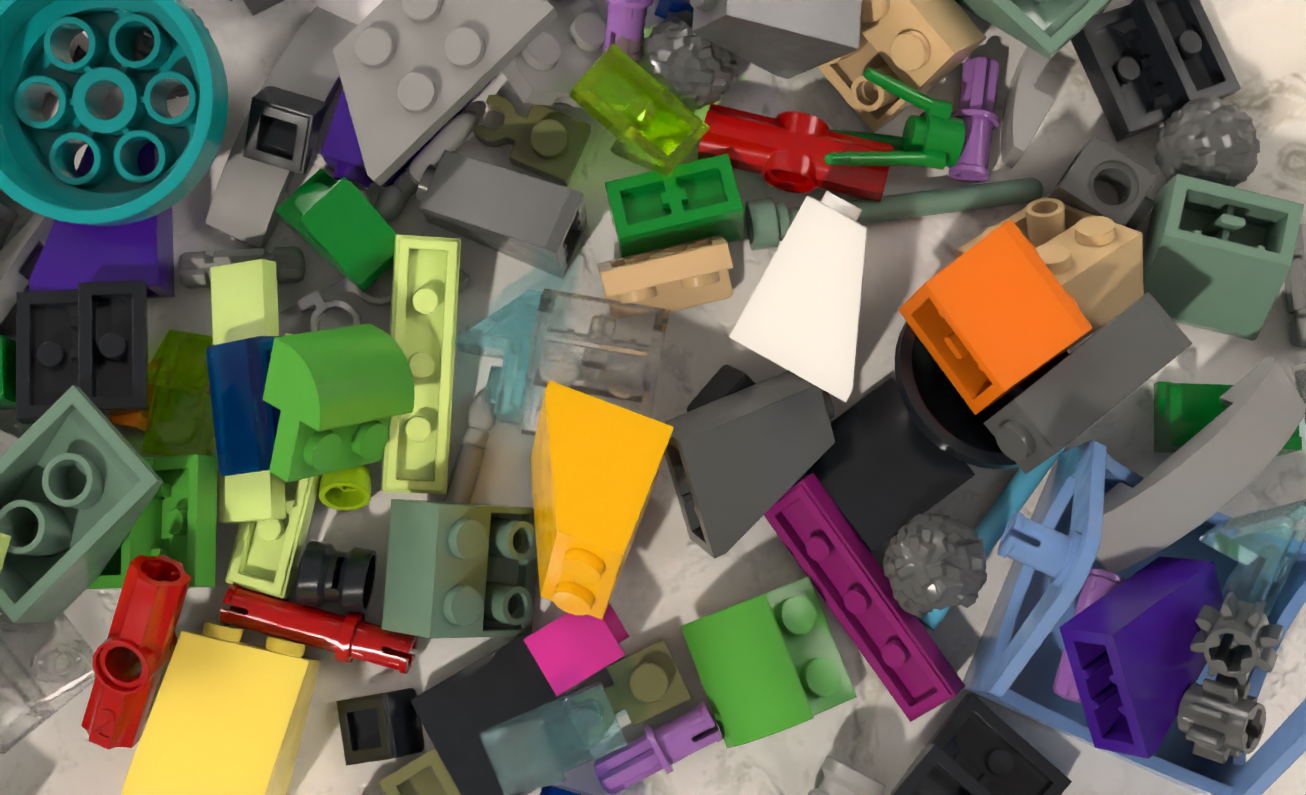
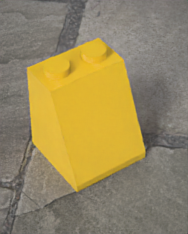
[530,380,674,620]

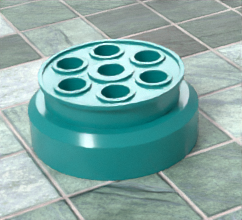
[0,0,228,226]

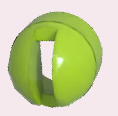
[319,465,372,511]

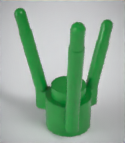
[824,67,965,170]

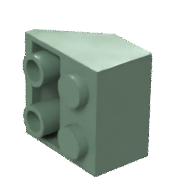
[1143,174,1304,341]
[382,499,537,639]

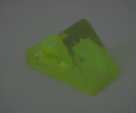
[569,43,710,177]
[142,329,216,457]

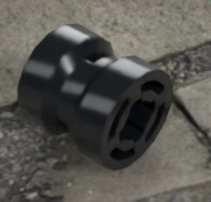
[297,540,377,613]

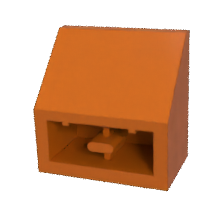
[898,219,1093,415]

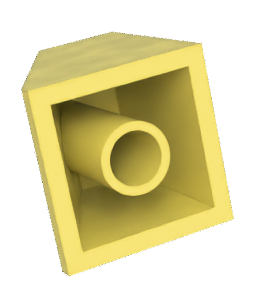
[121,621,321,795]

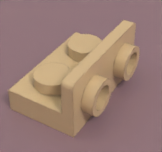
[597,235,733,325]

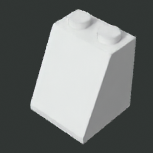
[729,191,868,402]

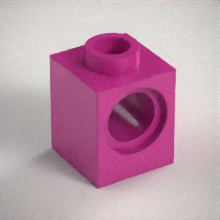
[523,603,630,696]

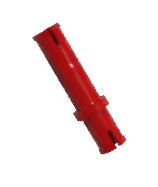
[219,584,419,674]

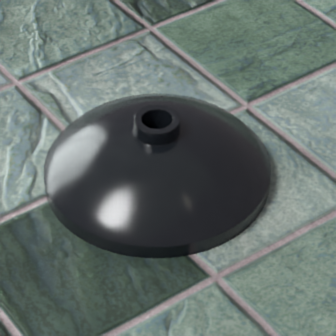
[895,321,1069,469]

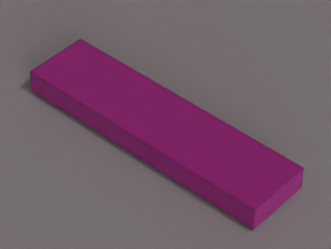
[764,473,965,722]

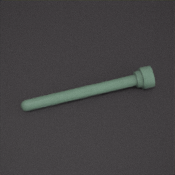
[745,178,1043,251]

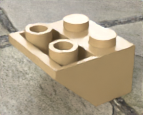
[818,0,986,133]
[956,197,1144,355]

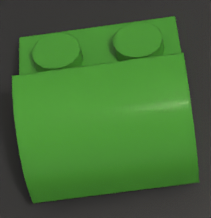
[263,323,415,483]
[87,454,218,589]
[680,576,857,748]

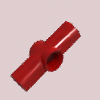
[698,104,894,202]
[81,554,191,750]

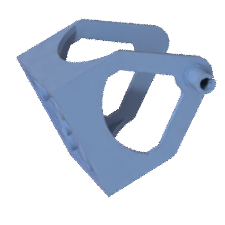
[963,440,1306,795]

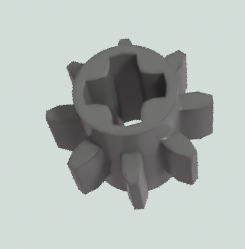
[1190,592,1284,685]
[1177,673,1266,765]

